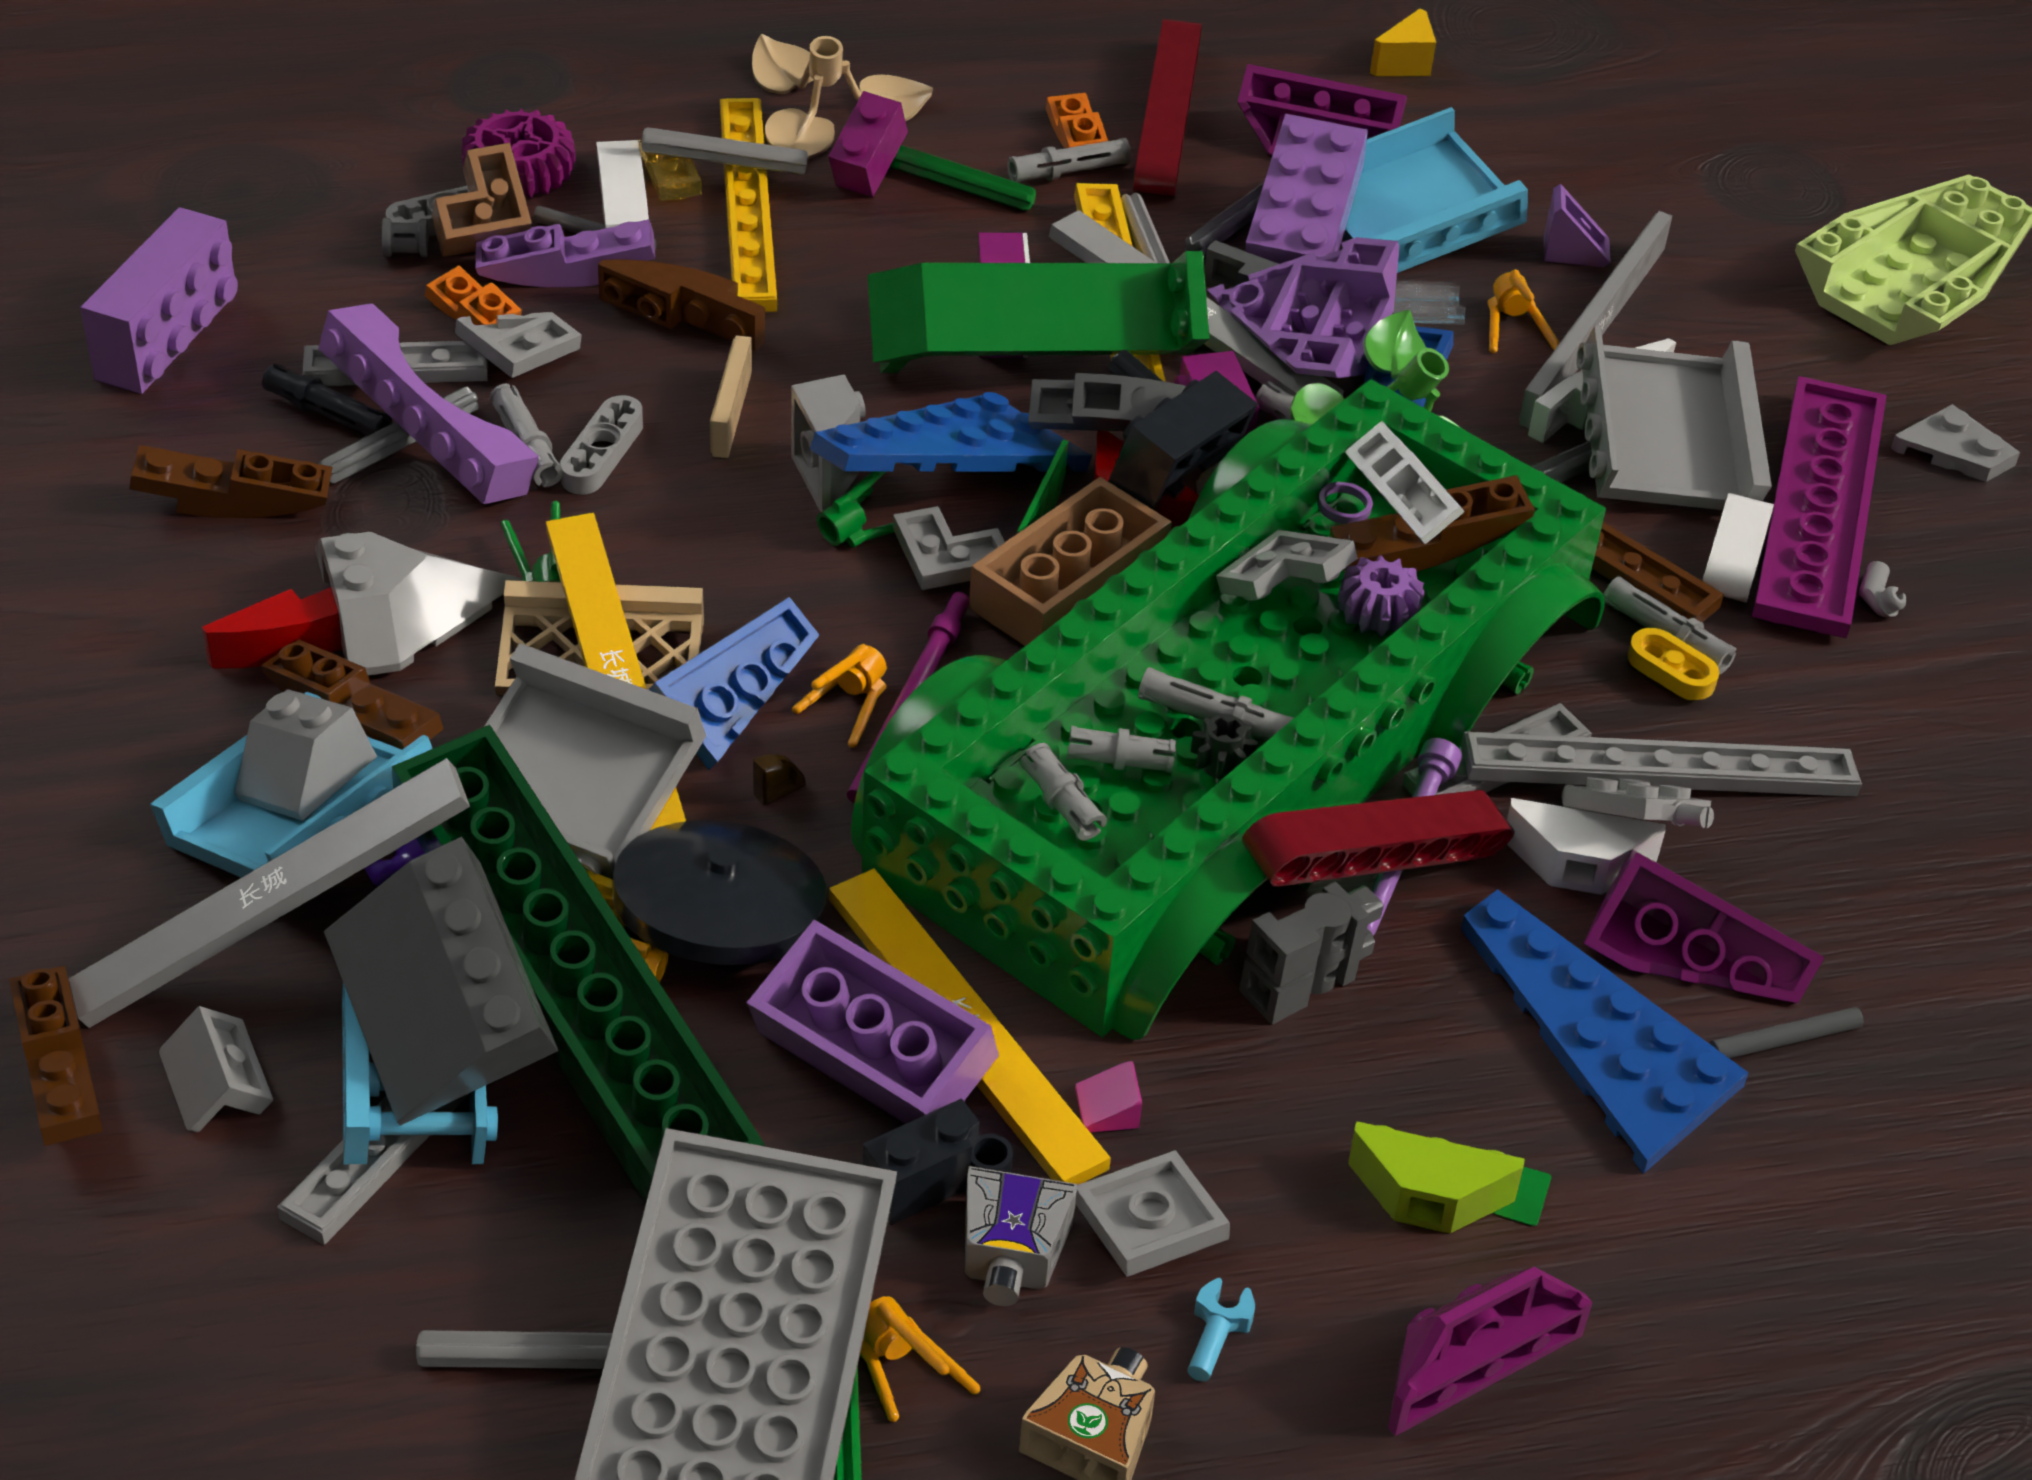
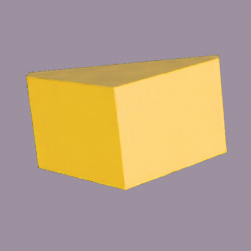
[1370,8,1436,76]

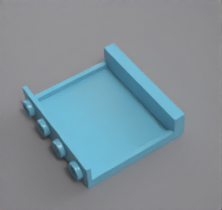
[1343,107,1528,273]
[150,692,432,878]

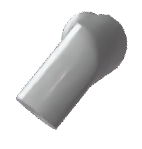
[1859,561,1906,618]

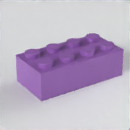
[1245,114,1368,264]
[80,207,238,394]
[747,920,999,1124]

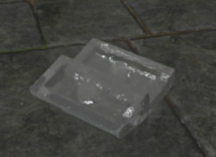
[1392,280,1466,325]

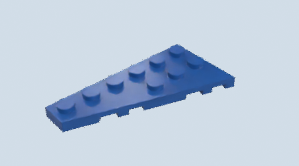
[810,392,1092,472]
[1461,889,1749,1174]

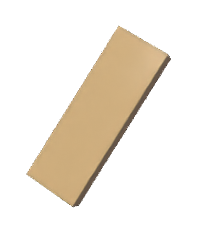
[710,336,752,458]

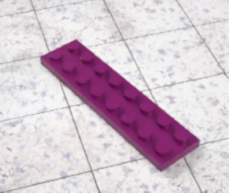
[1752,376,1887,638]

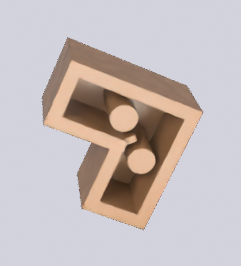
[432,143,532,258]

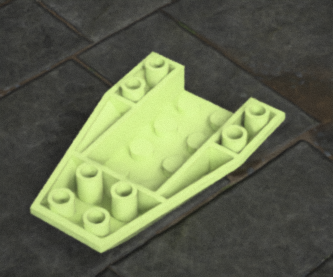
[1795,174,2032,345]

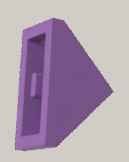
[1544,184,1611,267]

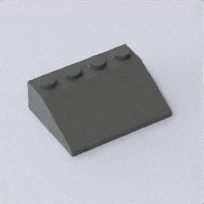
[324,837,558,1126]

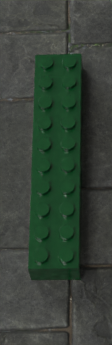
[392,724,765,1203]

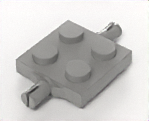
[1562,777,1714,828]

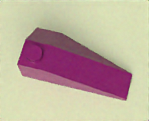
[1583,849,1825,1003]

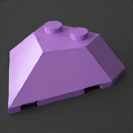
[1207,237,1399,378]

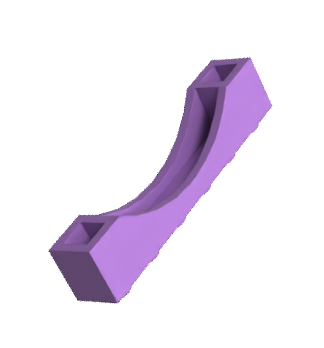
[318,303,539,504]

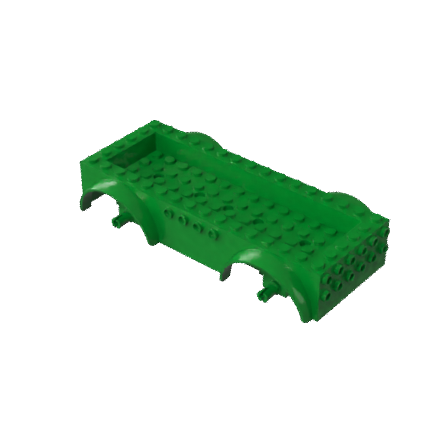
[851,379,1606,1040]

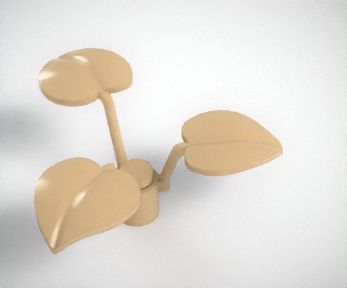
[752,34,933,159]

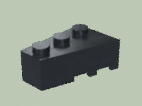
[1108,371,1258,511]

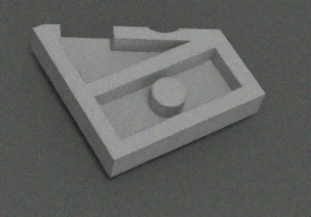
[455,312,582,378]
[1891,404,2020,482]

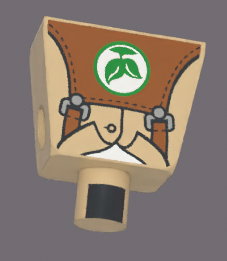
[1019,1347,1155,1480]

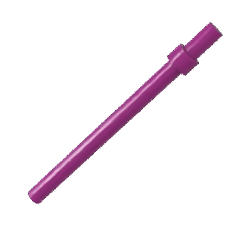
[846,592,969,803]

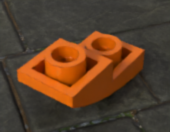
[1045,93,1108,148]
[425,266,522,325]

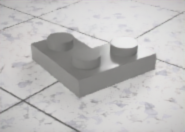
[893,506,1005,590]
[1216,530,1358,600]

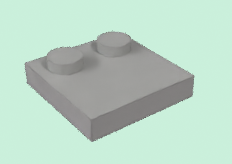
[1075,1150,1230,1277]

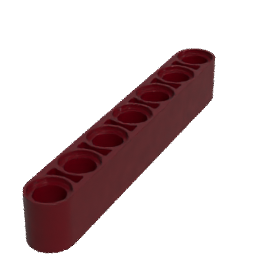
[1133,19,1202,197]
[1242,790,1515,887]

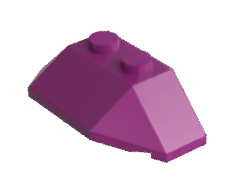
[1238,64,1407,157]
[1388,1266,1593,1436]

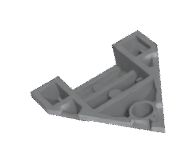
[315,531,523,675]

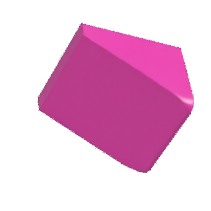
[1075,1061,1142,1132]

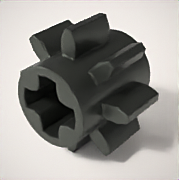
[1190,714,1258,779]

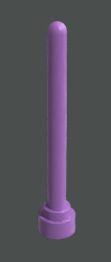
[1367,738,1462,936]

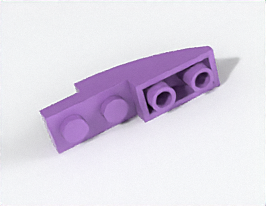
[476,219,655,288]

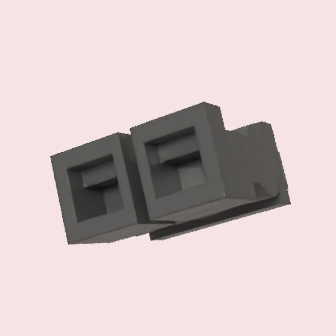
[1239,881,1384,1025]

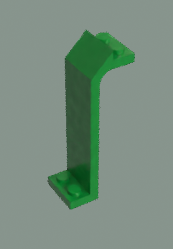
[867,251,1210,373]

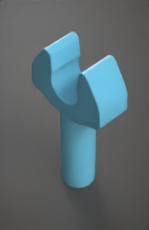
[1187,1278,1255,1382]

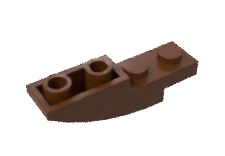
[598,259,765,351]
[129,445,333,518]
[1330,475,1535,573]
[261,639,444,750]
[9,965,103,1146]

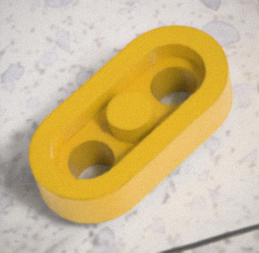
[1628,628,1719,700]

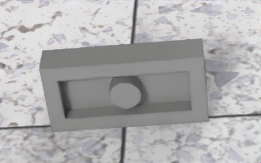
[159,1006,274,1132]

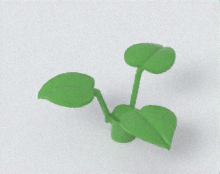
[1289,310,1459,427]

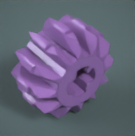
[1338,554,1424,638]

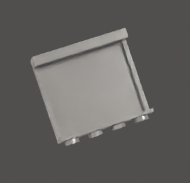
[1576,325,1772,510]
[484,643,706,880]

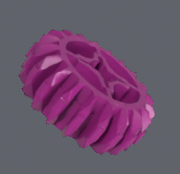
[461,108,576,199]

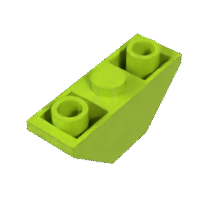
[1348,1121,1525,1234]

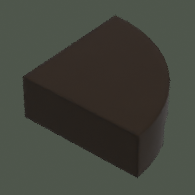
[753,754,806,805]

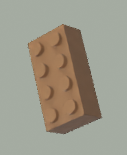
[969,477,1172,646]

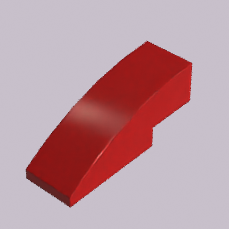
[201,587,342,669]

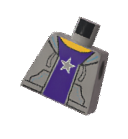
[965,1166,1077,1306]

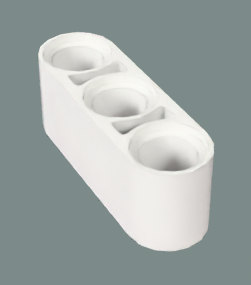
[1703,493,1774,603]

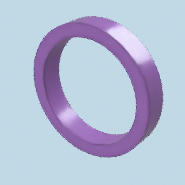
[1317,482,1373,524]

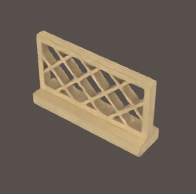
[495,580,704,695]

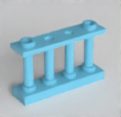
[342,983,498,1164]

